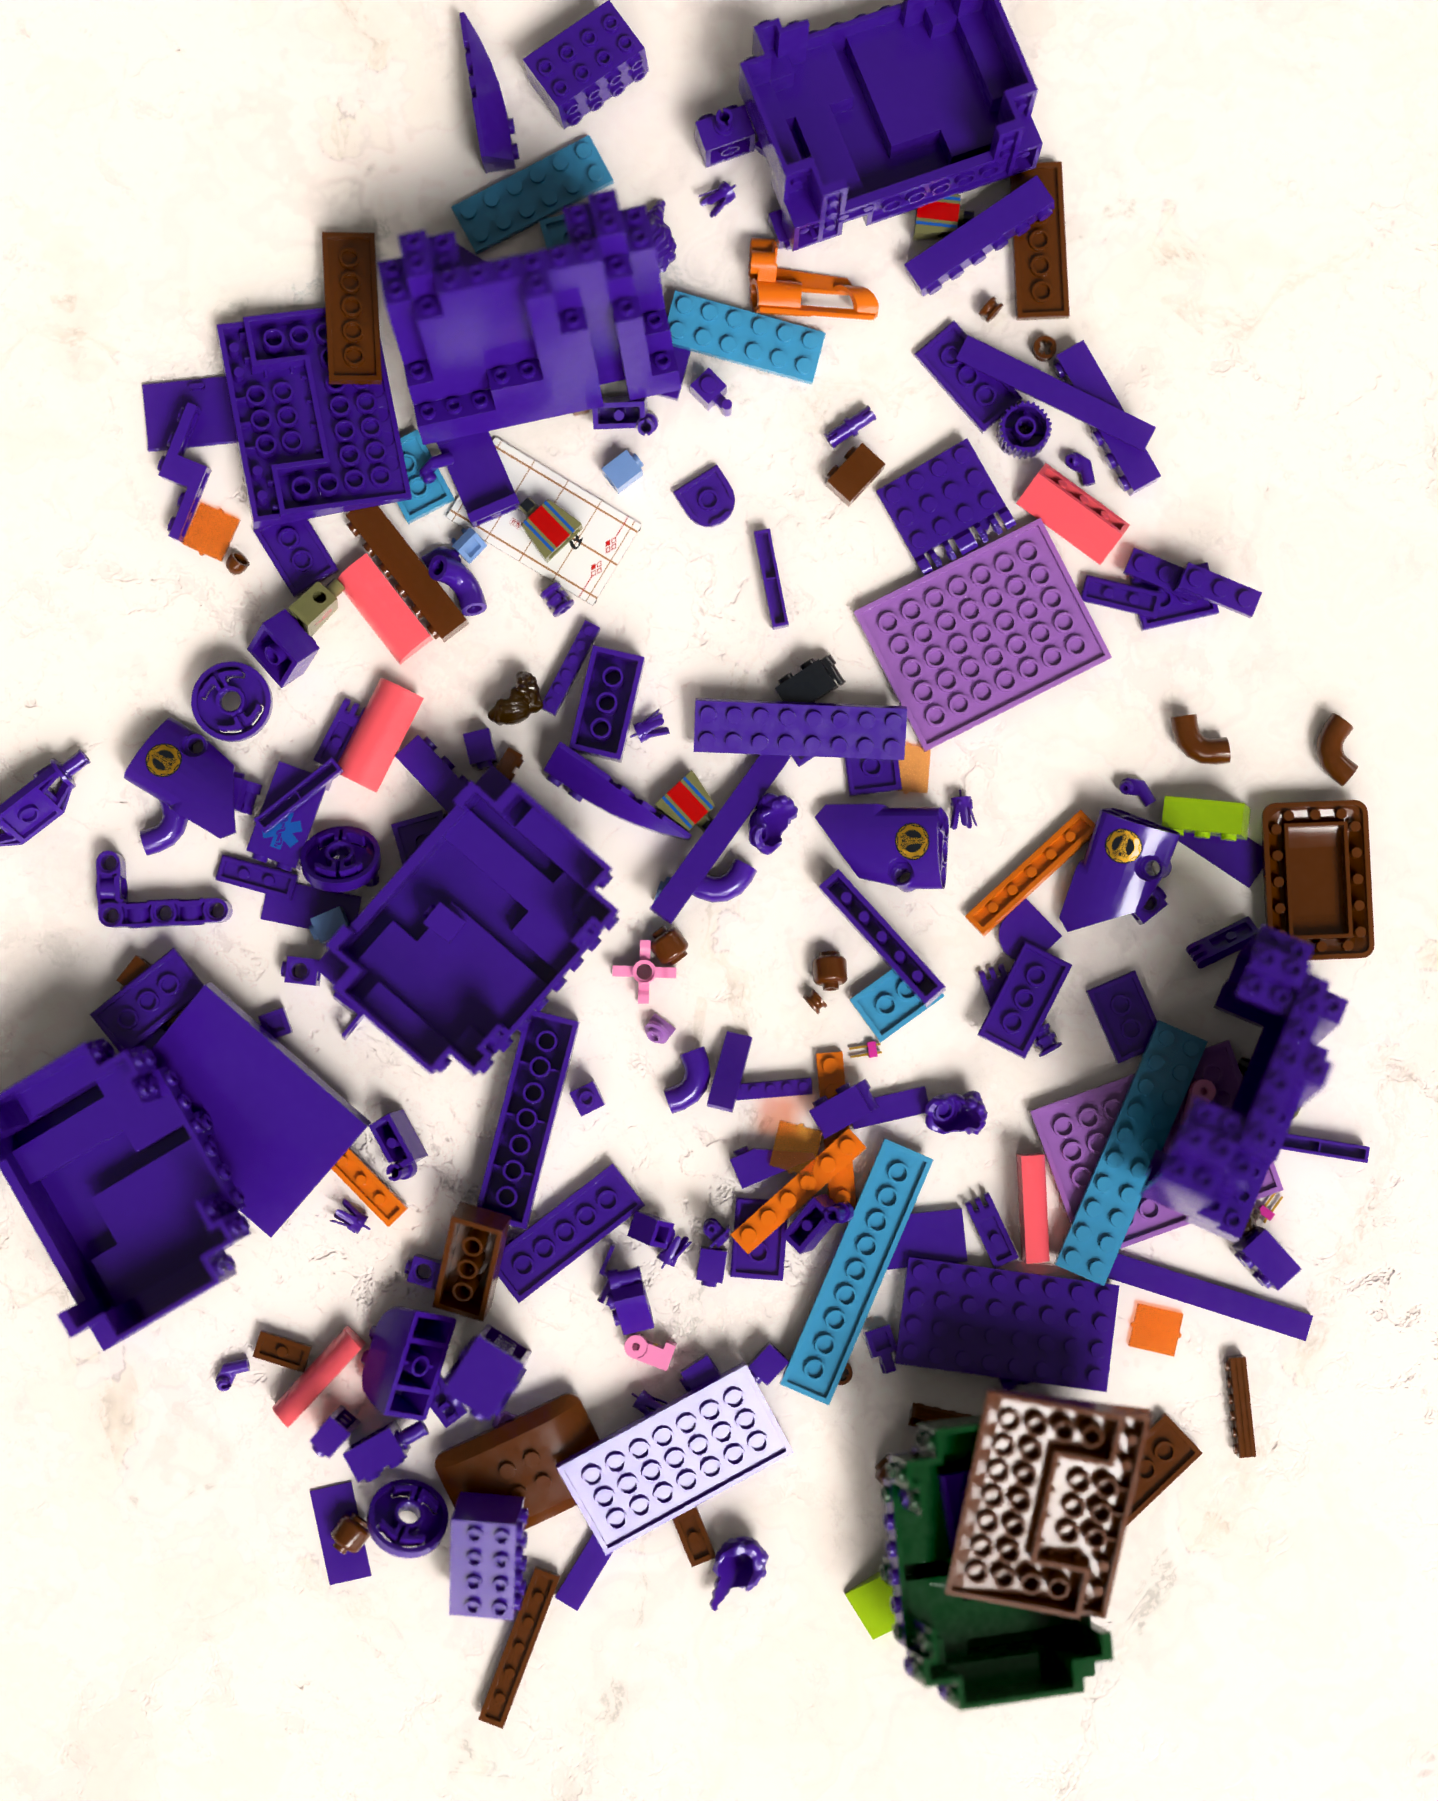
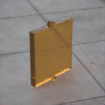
[182,503,241,562]
[896,743,931,794]
[769,1120,823,1177]
[1128,1303,1183,1357]

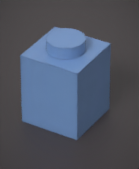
[601,449,644,494]
[309,906,350,944]

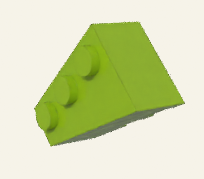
[1161,796,1251,841]

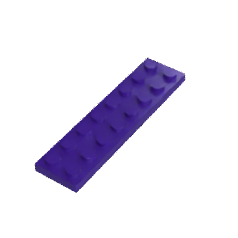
[694,698,907,760]

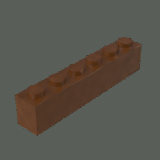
[346,506,469,643]

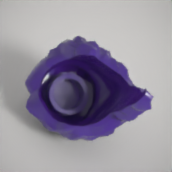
[647,200,677,273]
[709,1536,769,1611]

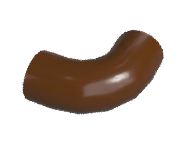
[1316,713,1359,786]
[1171,714,1231,765]

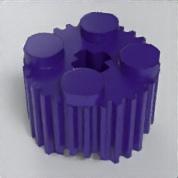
[996,401,1052,459]

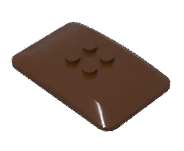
[1262,800,1375,960]
[435,1393,600,1530]

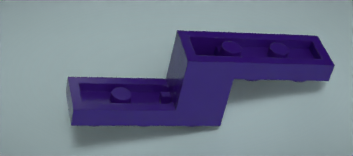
[157,402,212,543]
[1123,548,1262,618]

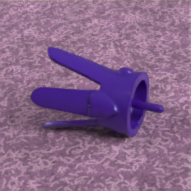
[698,181,736,218]
[630,709,670,743]
[950,790,978,830]
[330,1198,370,1234]
[656,1229,692,1269]
[631,1389,669,1415]

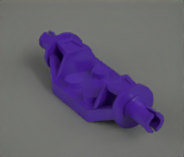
[0,749,91,847]

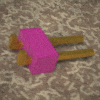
[849,1041,882,1058]
[1258,1193,1283,1223]

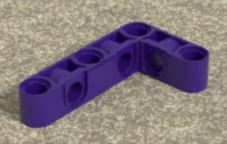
[96,851,233,928]

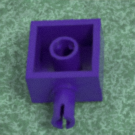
[695,105,755,168]
[342,1420,429,1483]

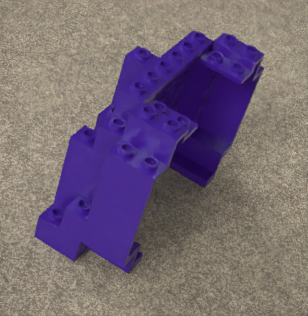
[739,0,1043,251]
[377,189,681,445]
[313,765,620,1076]
[1140,925,1349,1243]
[0,1038,251,1352]

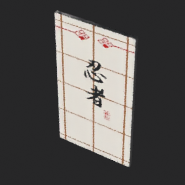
[446,437,642,606]

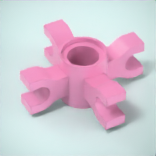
[612,940,676,1004]

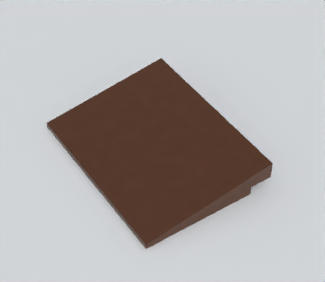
[945,1388,1152,1619]

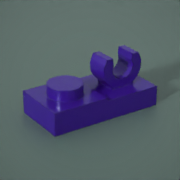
[430,1374,468,1428]

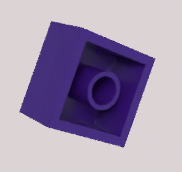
[247,609,320,688]
[1232,1226,1302,1291]

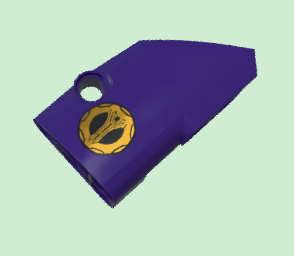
[124,717,236,839]
[815,804,949,892]
[1059,808,1180,932]

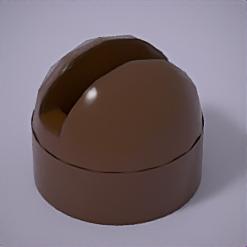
[226,552,250,575]

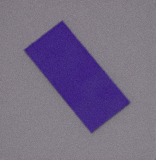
[1178,832,1263,888]
[261,884,362,929]
[310,1481,372,1585]

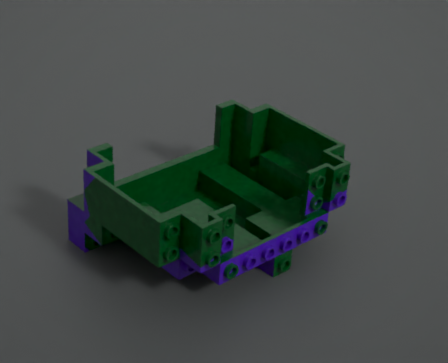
[880,1415,1114,1711]

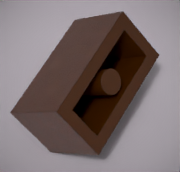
[826,443,886,507]

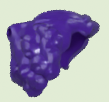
[748,793,798,855]
[925,1091,988,1135]

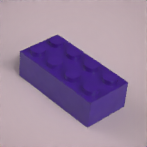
[569,645,645,763]

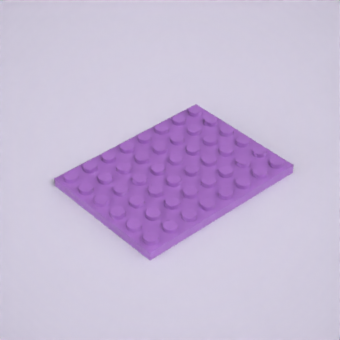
[853,518,1112,752]
[1029,1040,1284,1249]

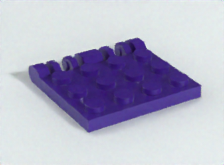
[876,438,1016,576]

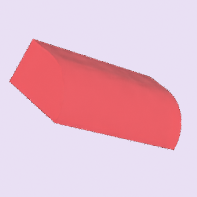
[1016,463,1130,565]
[337,553,433,664]
[338,678,424,793]
[1016,1153,1050,1264]
[272,1326,367,1428]

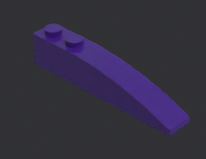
[459,12,519,174]
[544,741,692,841]

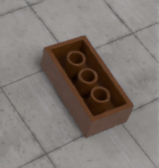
[432,1201,511,1322]

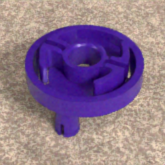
[191,662,273,742]
[300,826,381,892]
[367,1479,449,1559]

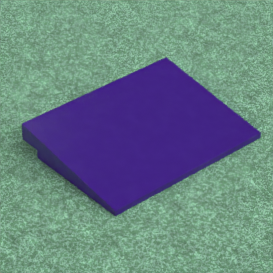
[216,307,412,529]
[151,982,372,1238]

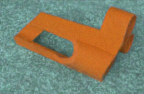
[749,237,879,320]

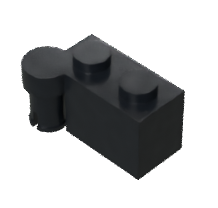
[775,654,846,703]

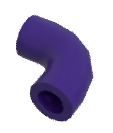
[428,554,487,616]
[140,800,188,856]
[692,858,757,903]
[663,1046,711,1114]

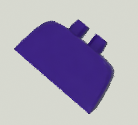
[361,1306,457,1421]

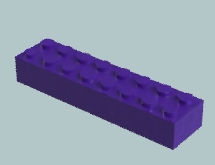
[477,1010,580,1229]

